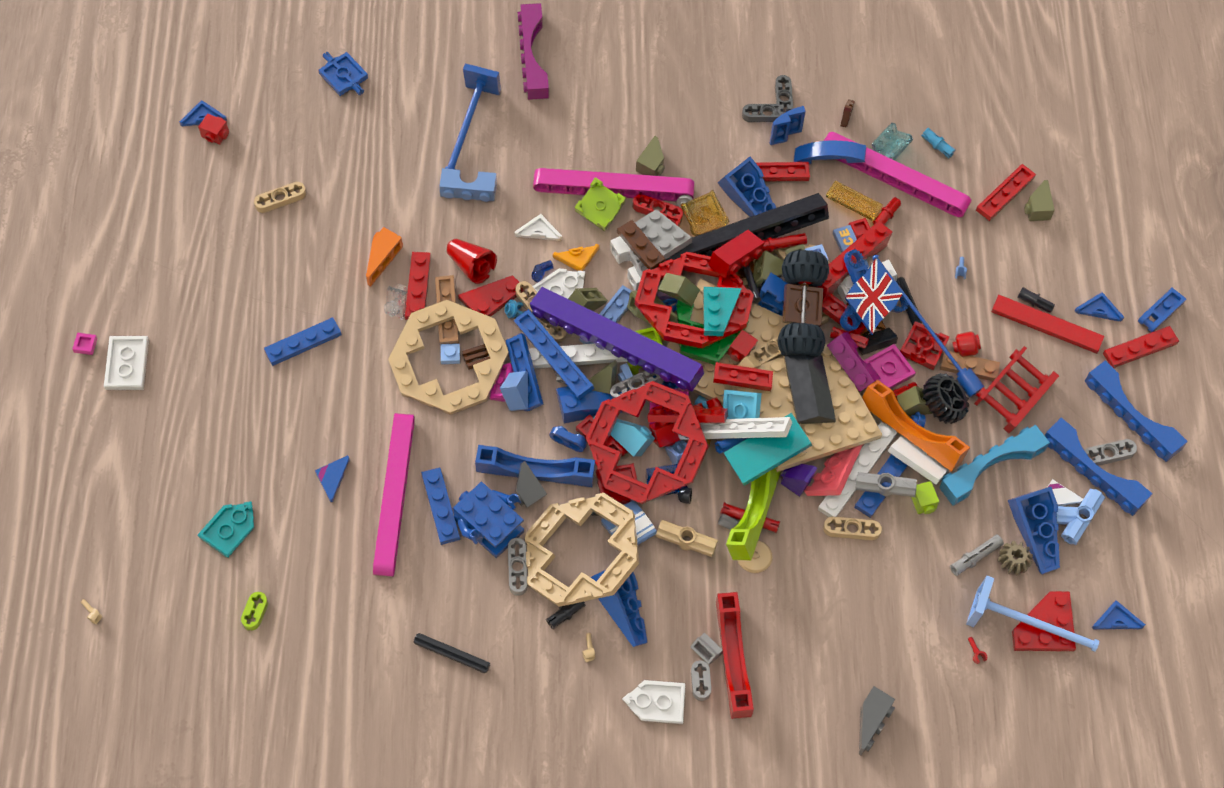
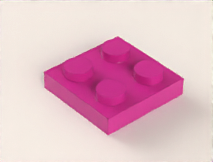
[863,344,916,389]

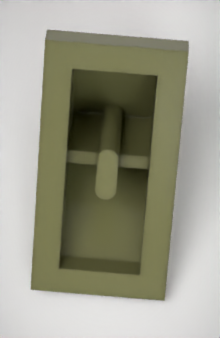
[658,273,700,307]
[588,360,618,394]

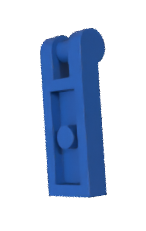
[1138,287,1186,332]

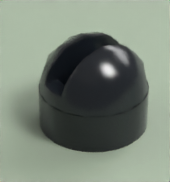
[677,488,692,504]

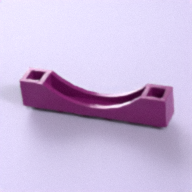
[517,3,549,100]

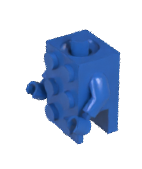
[453,481,524,558]

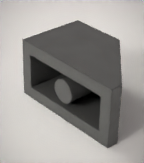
[515,461,547,507]

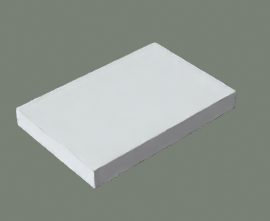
[104,336,149,390]
[888,435,950,484]

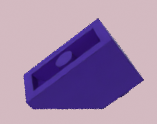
[781,464,818,497]

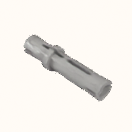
[950,534,1004,576]

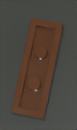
[617,220,665,270]

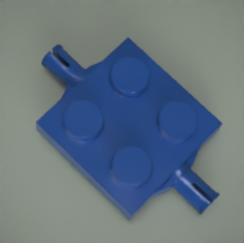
[318,52,368,96]

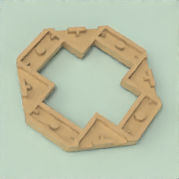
[388,300,509,415]
[525,493,639,607]

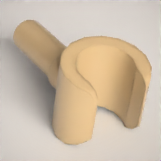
[81,599,102,624]
[582,633,595,662]

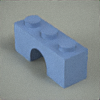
[439,168,497,202]

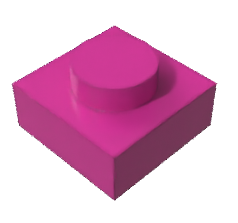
[72,333,98,355]

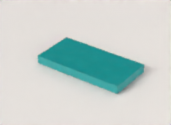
[724,413,812,486]

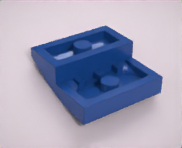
[769,106,806,145]

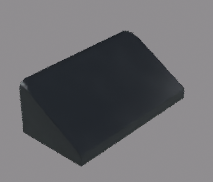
[858,327,898,355]

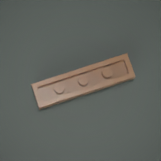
[435,275,459,346]

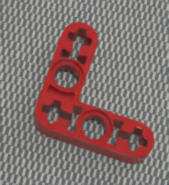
[632,194,683,227]

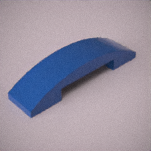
[794,140,867,164]

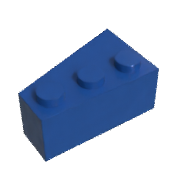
[758,272,788,316]

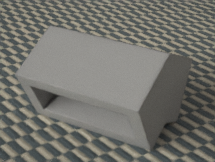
[690,632,723,664]

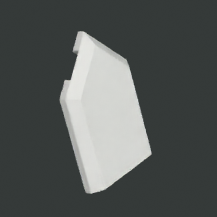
[533,268,585,299]
[622,680,685,724]

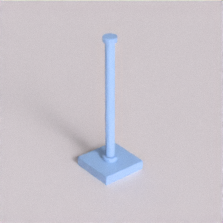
[966,576,1099,652]

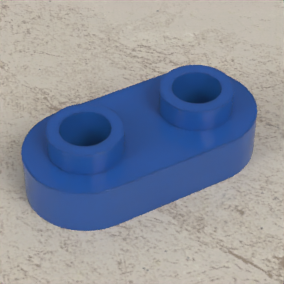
[549,426,587,452]

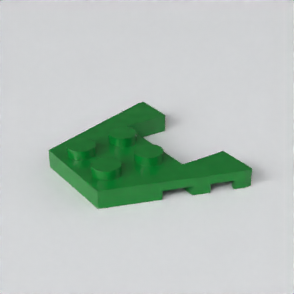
[676,300,749,365]

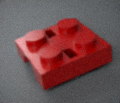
[900,321,950,370]

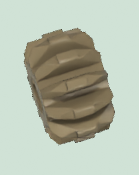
[998,540,1033,576]

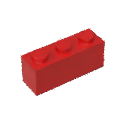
[708,230,765,278]

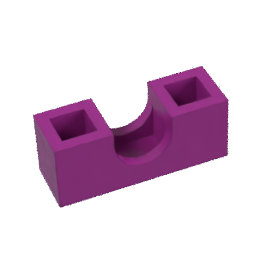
[827,332,880,392]

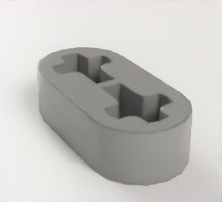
[691,660,711,701]

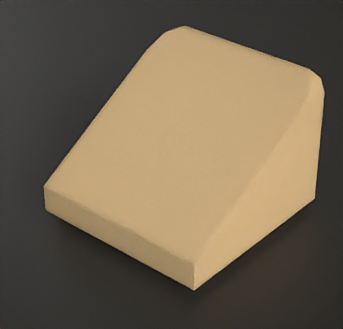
[737,355,761,368]

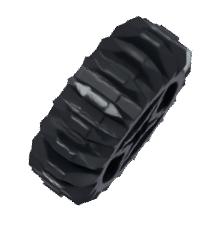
[922,373,970,424]

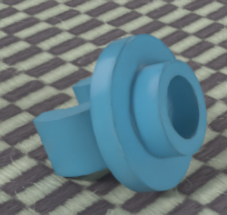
[504,300,524,318]

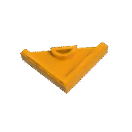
[553,244,600,271]

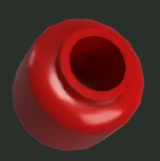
[952,331,981,357]

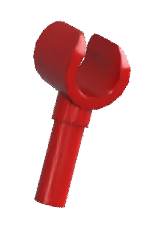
[968,637,988,664]

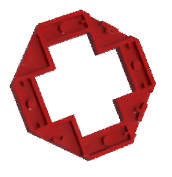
[634,252,754,348]
[586,381,709,504]

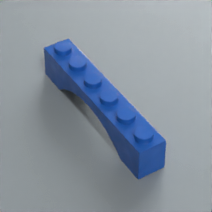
[1085,360,1188,462]
[1045,418,1153,516]
[475,445,595,487]

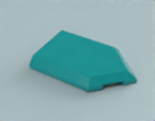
[198,501,254,558]

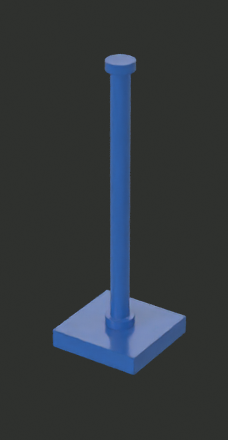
[445,63,501,169]

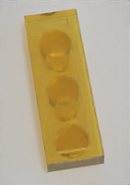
[826,180,883,221]

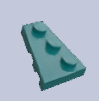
[703,287,742,336]

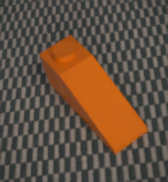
[366,227,403,287]

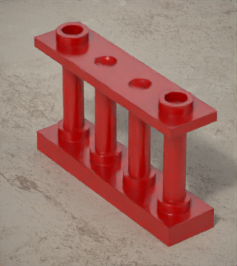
[974,346,1059,433]

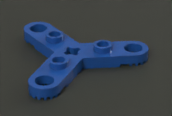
[840,249,908,331]

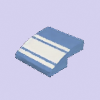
[601,500,657,545]

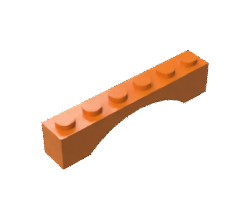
[862,380,970,472]

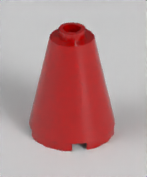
[446,239,497,284]

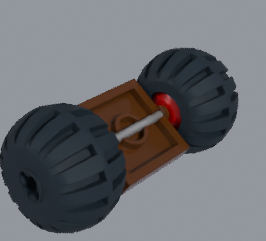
[778,250,829,357]

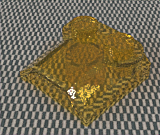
[681,190,730,236]

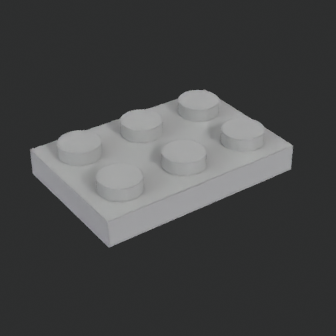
[635,209,692,260]

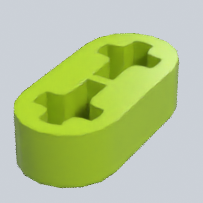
[241,592,268,631]

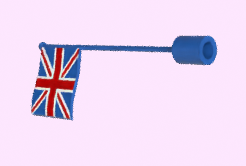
[845,255,985,398]

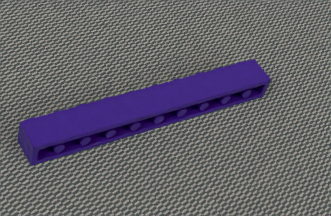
[530,287,704,392]

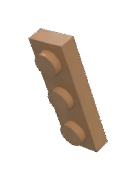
[940,351,1000,381]

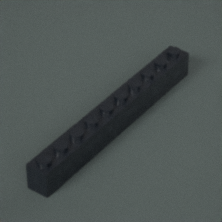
[665,193,829,271]

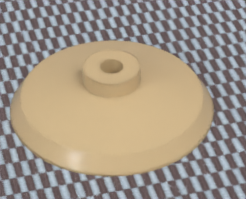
[738,540,772,573]

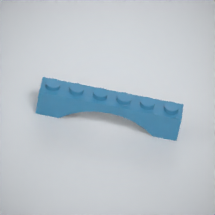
[939,425,1050,506]

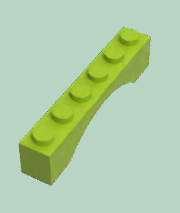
[726,468,781,561]

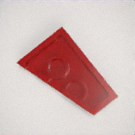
[458,275,525,317]

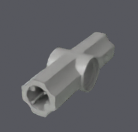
[855,472,917,497]

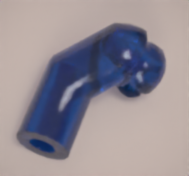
[531,260,554,282]

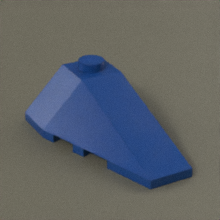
[718,156,776,217]
[1008,486,1060,574]
[590,570,648,647]

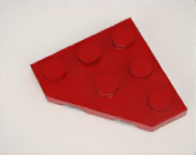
[1012,591,1076,652]

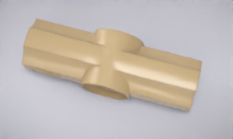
[656,520,718,557]

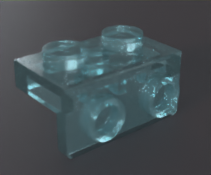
[872,123,913,160]

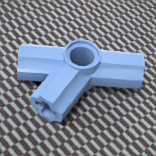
[1057,489,1105,545]

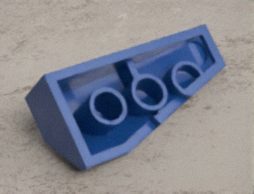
[556,386,629,424]

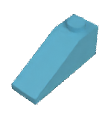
[593,415,655,457]

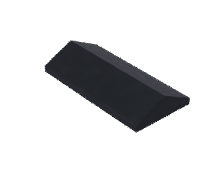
[784,355,836,424]

